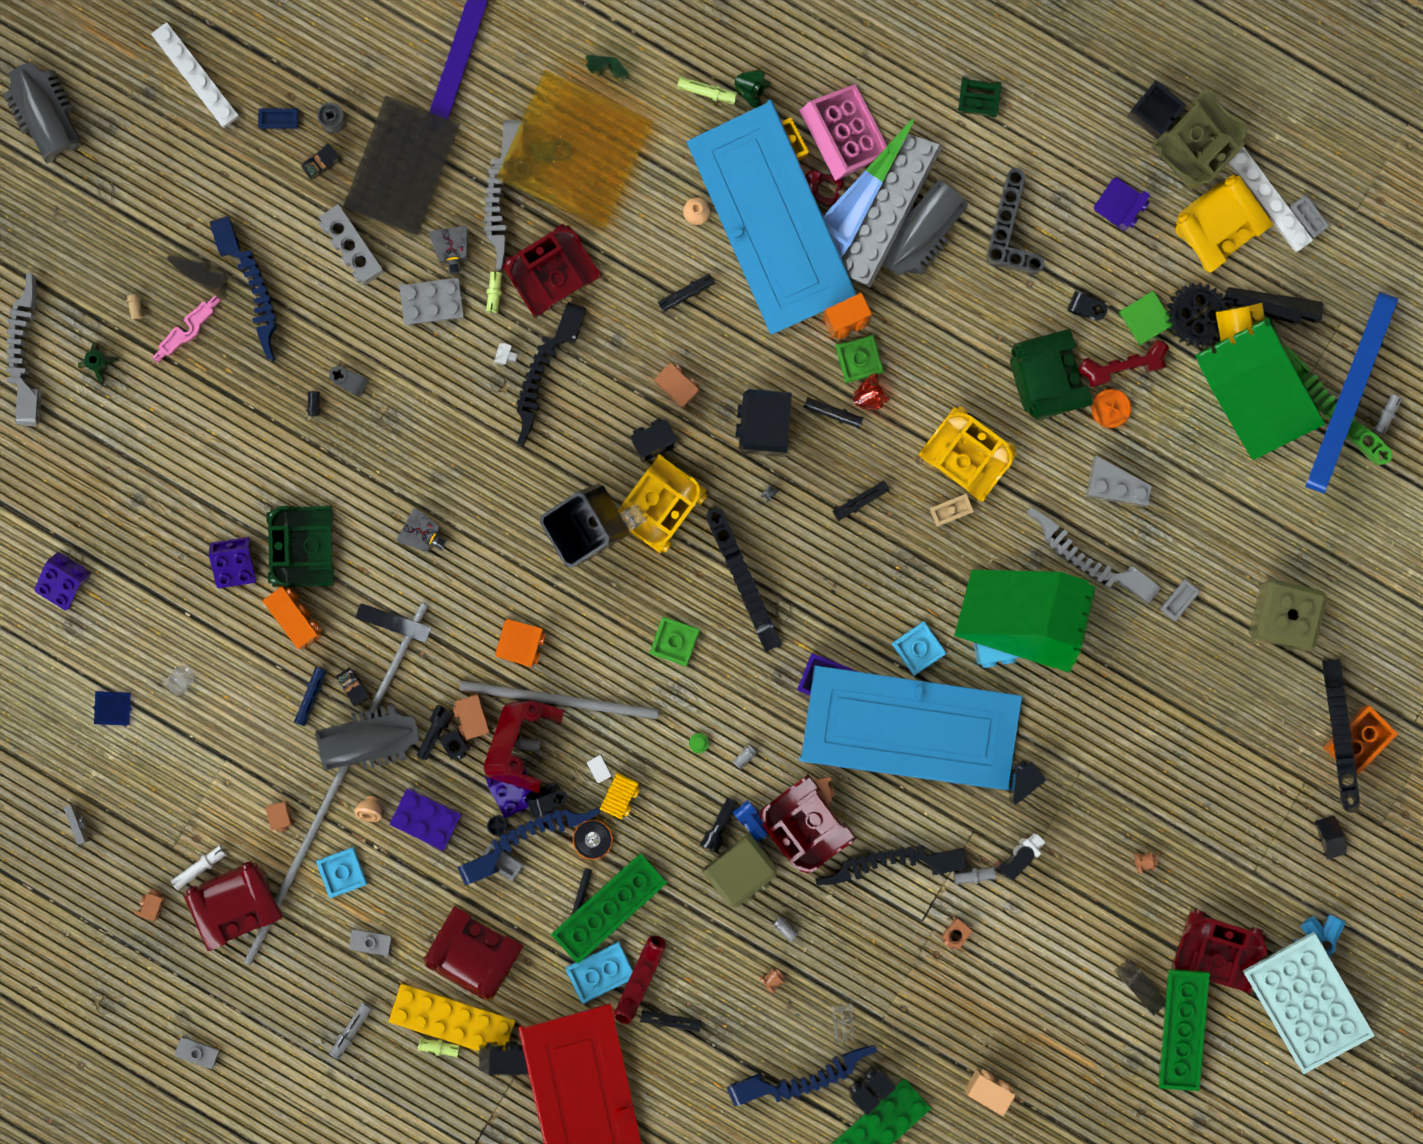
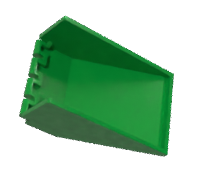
[1195,318,1325,461]
[954,570,1096,673]

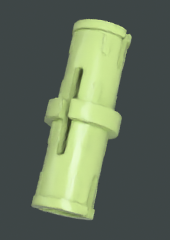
[486,272,503,313]
[418,1038,460,1058]

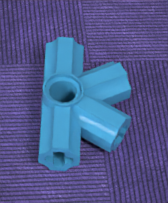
[1293,914,1346,958]

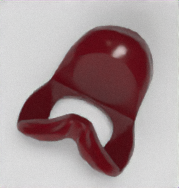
[805,170,844,206]

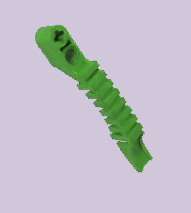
[1285,346,1393,465]

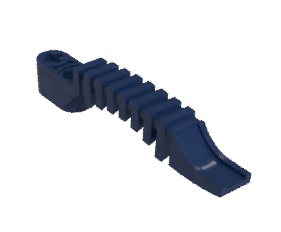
[210,216,278,362]
[457,807,601,886]
[726,1045,877,1106]

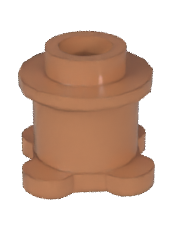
[1134,851,1158,874]
[760,968,785,994]

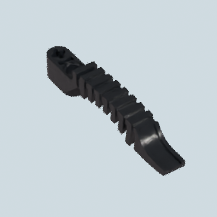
[516,302,587,447]
[706,508,782,652]
[1322,659,1360,813]
[815,845,970,885]

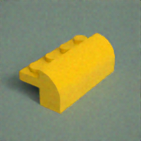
[1216,303,1265,344]

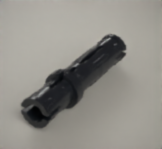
[657,273,715,313]
[804,397,864,429]
[832,480,890,522]
[640,1010,701,1032]

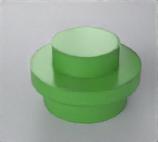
[689,733,709,753]

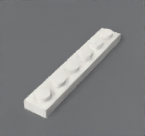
[151,22,239,128]
[1229,147,1313,253]

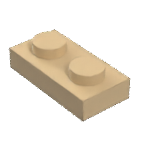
[929,494,974,527]

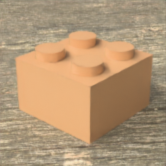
[965,1069,1015,1116]

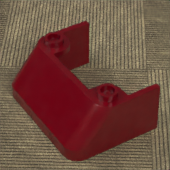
[484,701,564,793]

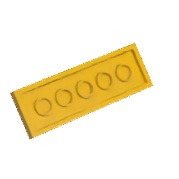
[389,983,516,1051]

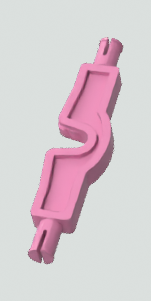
[152,295,221,363]

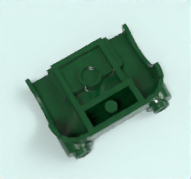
[1010,329,1093,420]
[266,506,334,588]

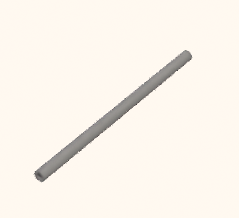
[460,681,659,719]

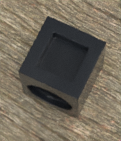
[439,729,470,761]

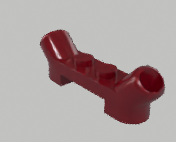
[1079,340,1169,387]
[613,935,667,1024]

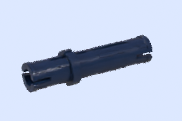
[294,666,328,726]

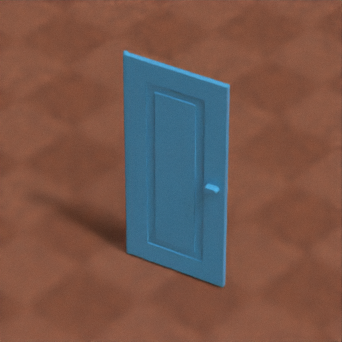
[686,99,857,335]
[799,666,1022,790]

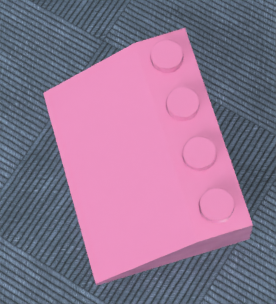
[800,84,887,181]

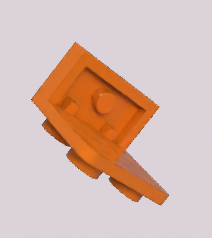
[495,619,546,668]

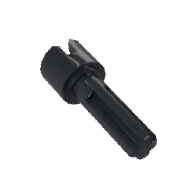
[417,705,454,761]
[699,798,737,854]

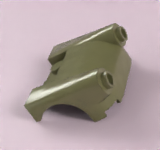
[1151,89,1248,189]

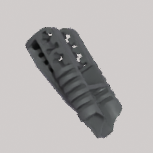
[3,62,83,164]
[883,181,968,276]
[315,704,419,771]

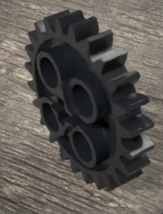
[1165,283,1230,348]

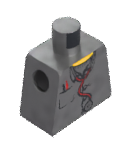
[429,226,468,274]
[396,508,447,552]

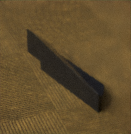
[1224,287,1323,325]

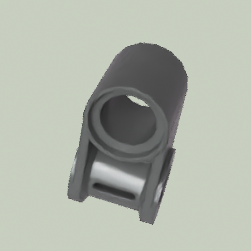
[329,366,369,398]

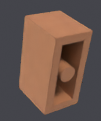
[654,363,699,409]
[453,694,491,740]

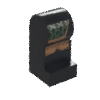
[301,143,342,180]
[336,667,371,707]

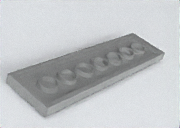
[842,134,942,287]

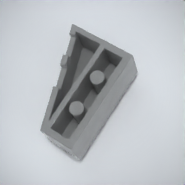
[1086,456,1152,507]

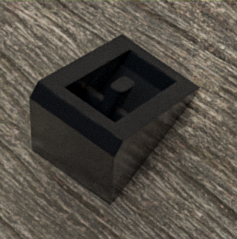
[1314,815,1346,860]

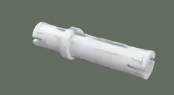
[171,845,227,890]

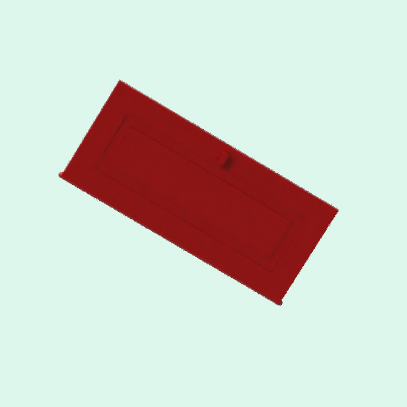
[519,1003,641,1144]

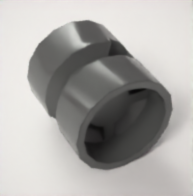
[317,102,347,133]

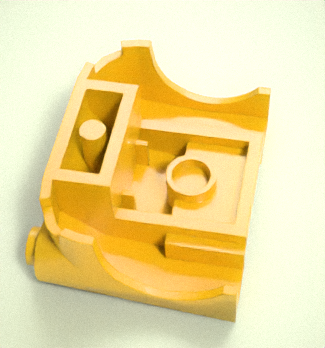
[1175,175,1273,273]
[917,406,1017,503]
[618,454,708,554]

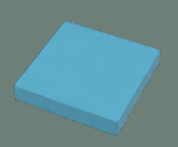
[891,621,947,676]
[316,847,368,899]

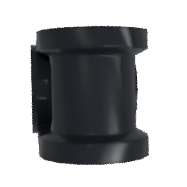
[1067,291,1107,321]
[526,783,567,817]

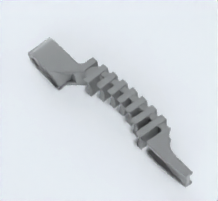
[484,120,524,272]
[6,273,42,427]
[1026,508,1161,604]

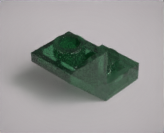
[585,55,629,82]

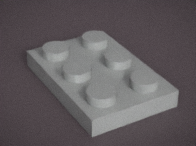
[399,278,464,326]

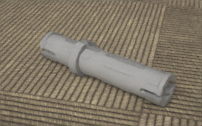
[329,1002,373,1060]

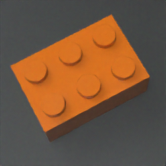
[823,293,872,340]
[262,586,323,650]
[1322,705,1398,775]

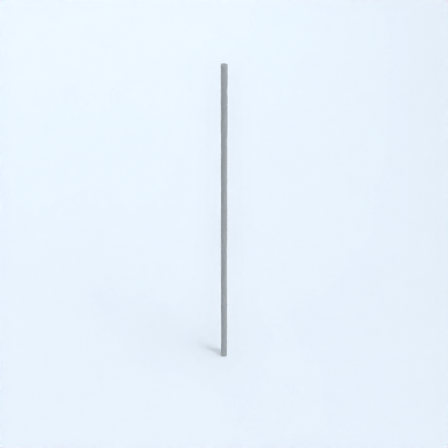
[244,602,428,965]

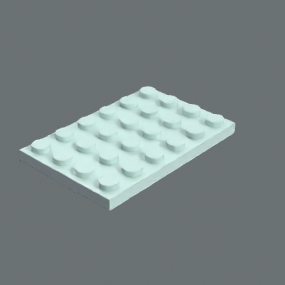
[1243,932,1374,1074]

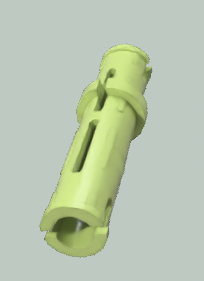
[677,76,738,105]

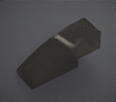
[167,256,228,293]
[1114,958,1165,1016]

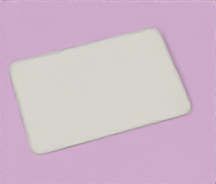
[587,755,611,783]

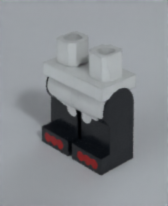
[993,833,1046,881]

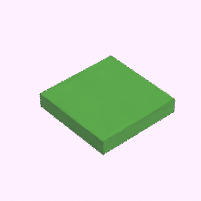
[1119,291,1172,346]
[835,335,884,384]
[649,616,700,667]

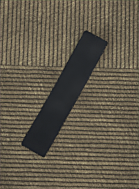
[356,603,431,642]

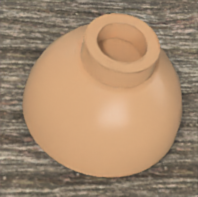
[683,197,711,225]
[354,796,382,822]

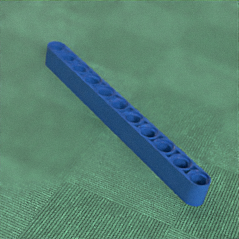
[1305,292,1399,494]

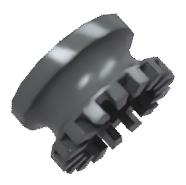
[760,483,779,503]

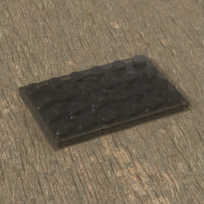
[343,96,460,236]

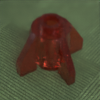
[853,373,890,410]

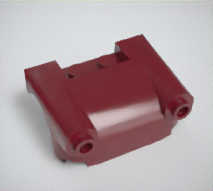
[503,224,601,319]
[760,774,857,874]
[183,861,283,952]
[423,906,524,1001]
[1171,909,1267,994]

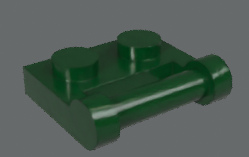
[957,77,1001,117]

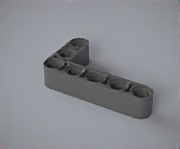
[986,168,1044,275]

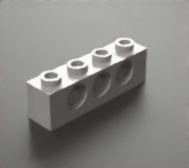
[319,204,385,285]

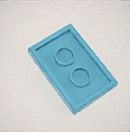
[565,941,633,1004]

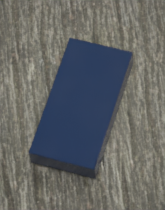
[258,108,299,129]

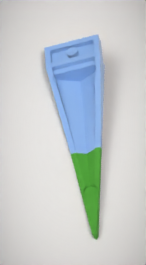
[823,119,914,258]

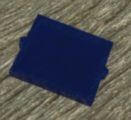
[93,691,132,725]

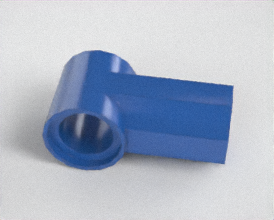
[732,800,768,842]

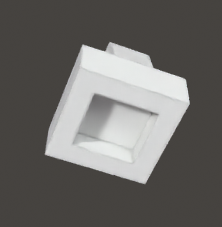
[494,343,518,365]

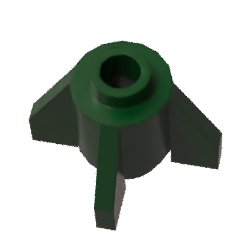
[734,69,771,108]
[78,342,119,383]

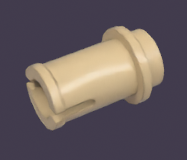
[126,294,144,320]

